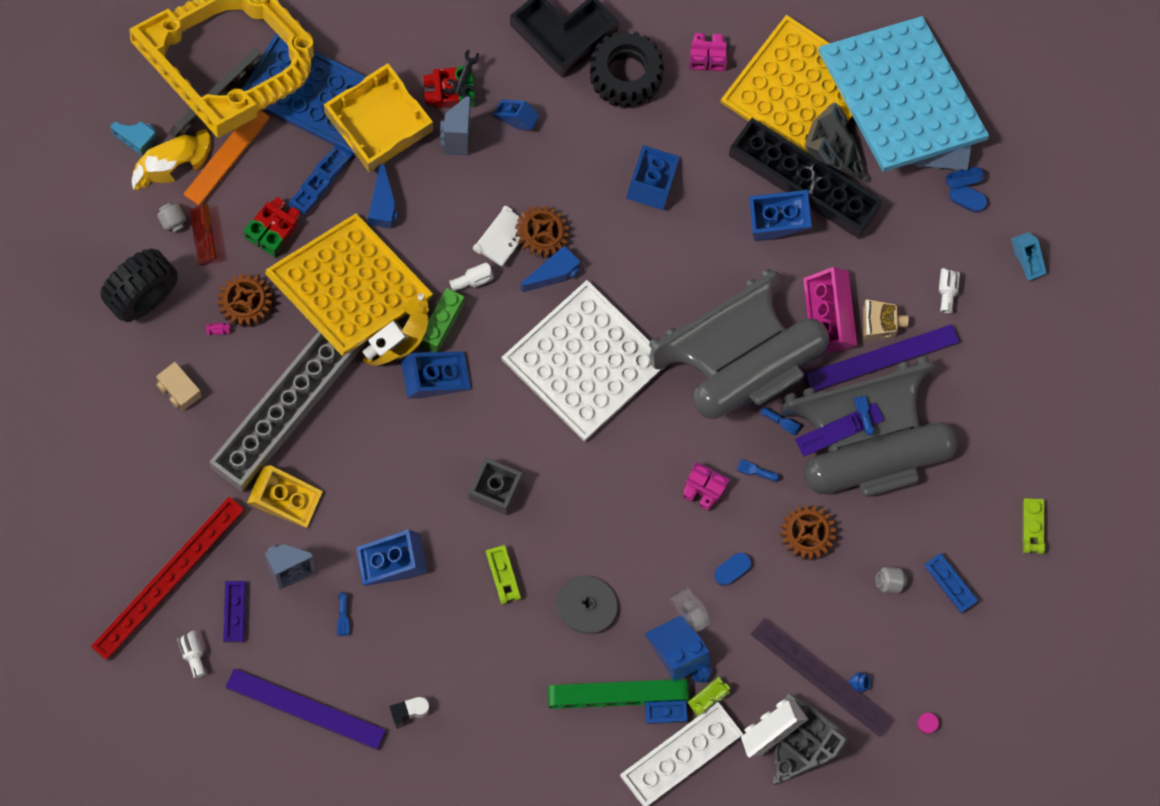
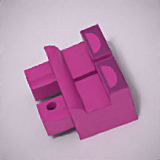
[689,33,727,72]
[683,462,730,511]

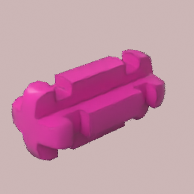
[206,322,230,335]

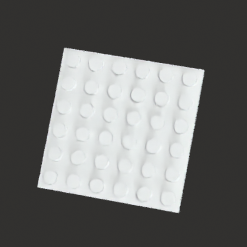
[501,280,669,442]

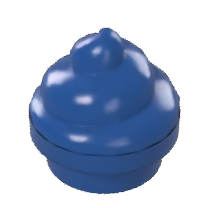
[691,665,712,683]
[849,672,871,693]

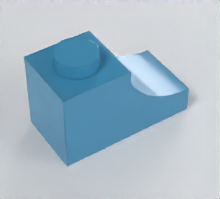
[110,121,157,156]
[1011,232,1047,280]

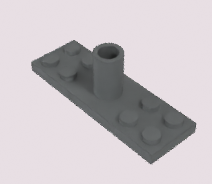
[169,47,261,138]

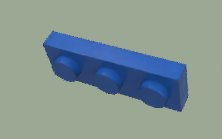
[924,553,978,614]

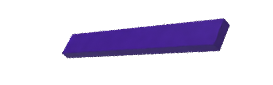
[804,324,959,392]
[226,669,386,750]

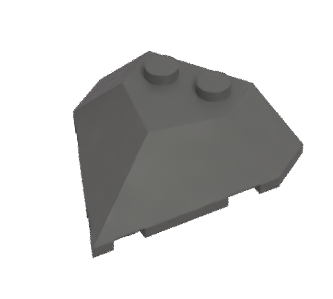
[805,102,870,183]
[773,693,848,785]

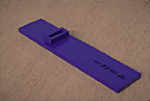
[795,403,884,457]

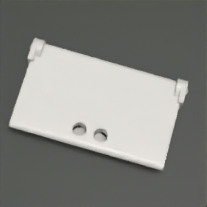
[473,206,531,266]

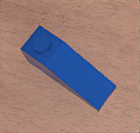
[368,164,398,229]
[521,246,580,292]

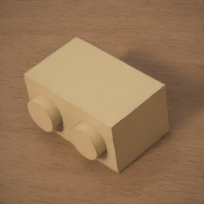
[156,362,202,411]

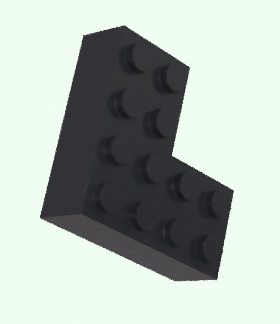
[510,0,619,78]

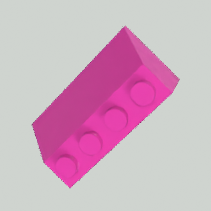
[803,267,857,352]

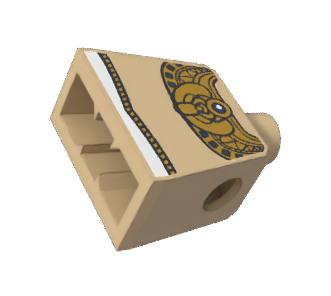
[863,299,908,341]

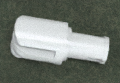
[449,263,494,292]
[938,268,960,314]
[177,630,206,678]

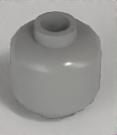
[157,202,187,233]
[876,567,907,593]

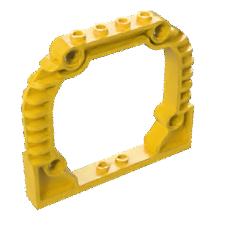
[129,0,314,138]

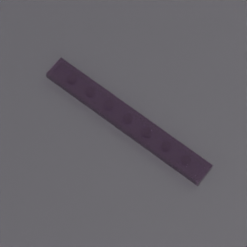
[751,619,893,737]

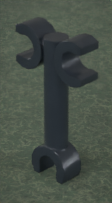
[444,50,479,99]

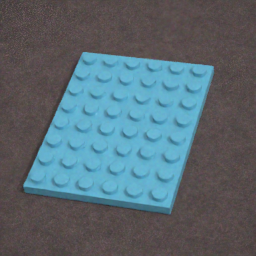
[818,16,989,172]

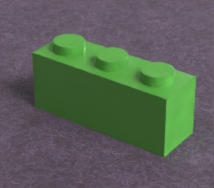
[420,288,464,352]

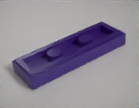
[223,581,246,643]

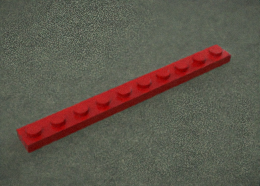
[91,497,244,661]

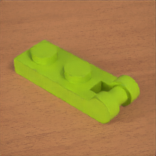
[1023,498,1045,554]
[485,545,521,605]

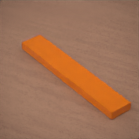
[183,110,270,207]

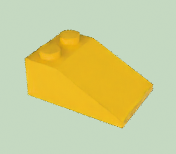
[247,465,323,528]

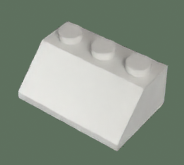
[741,699,808,758]

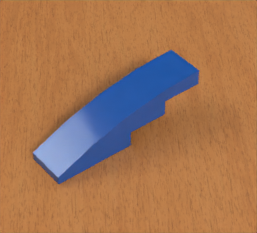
[288,145,352,216]

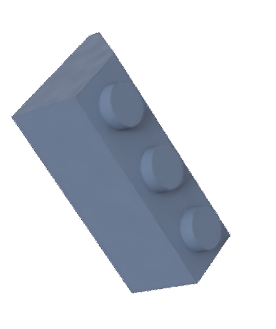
[440,97,470,156]
[909,145,971,171]
[265,544,316,590]

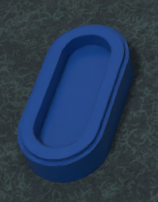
[946,167,984,188]
[949,186,987,213]
[714,553,751,586]

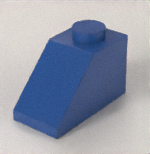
[492,99,540,131]

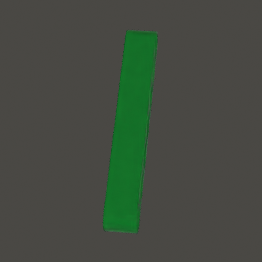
[547,679,689,709]

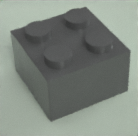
[469,457,522,515]

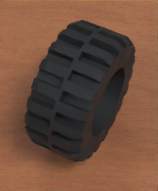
[590,31,664,108]
[100,248,178,322]

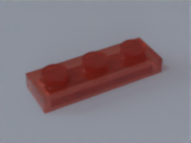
[190,203,217,266]

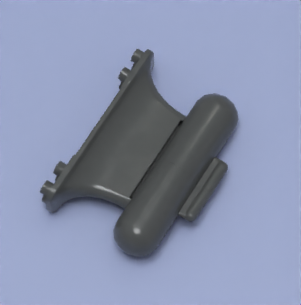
[649,269,830,419]
[780,356,958,497]

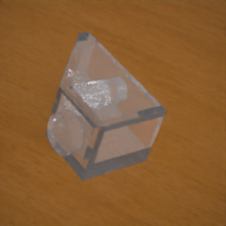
[670,588,711,632]

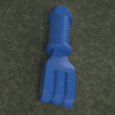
[854,396,874,436]
[760,407,801,435]
[737,459,779,482]
[337,592,349,636]

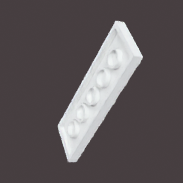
[620,702,743,806]

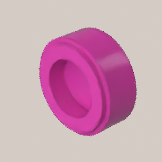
[917,713,939,734]

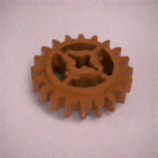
[515,205,569,258]
[217,273,272,327]
[780,504,836,561]

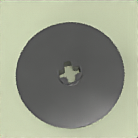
[557,576,617,634]

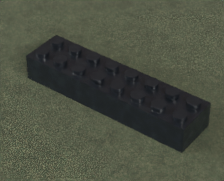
[729,118,882,239]

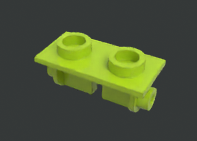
[687,677,730,717]

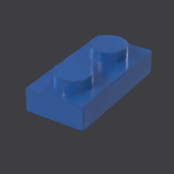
[645,701,687,724]

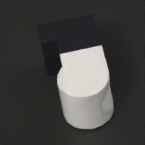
[390,697,429,729]

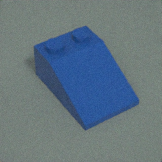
[626,145,680,210]
[749,190,812,241]
[401,351,471,398]
[356,529,427,586]
[645,616,710,682]

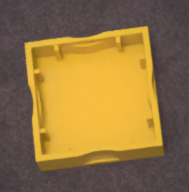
[324,63,433,172]

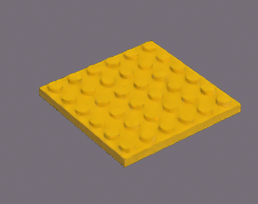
[720,15,853,156]
[265,213,433,356]

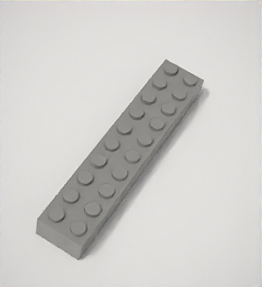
[209,331,368,492]

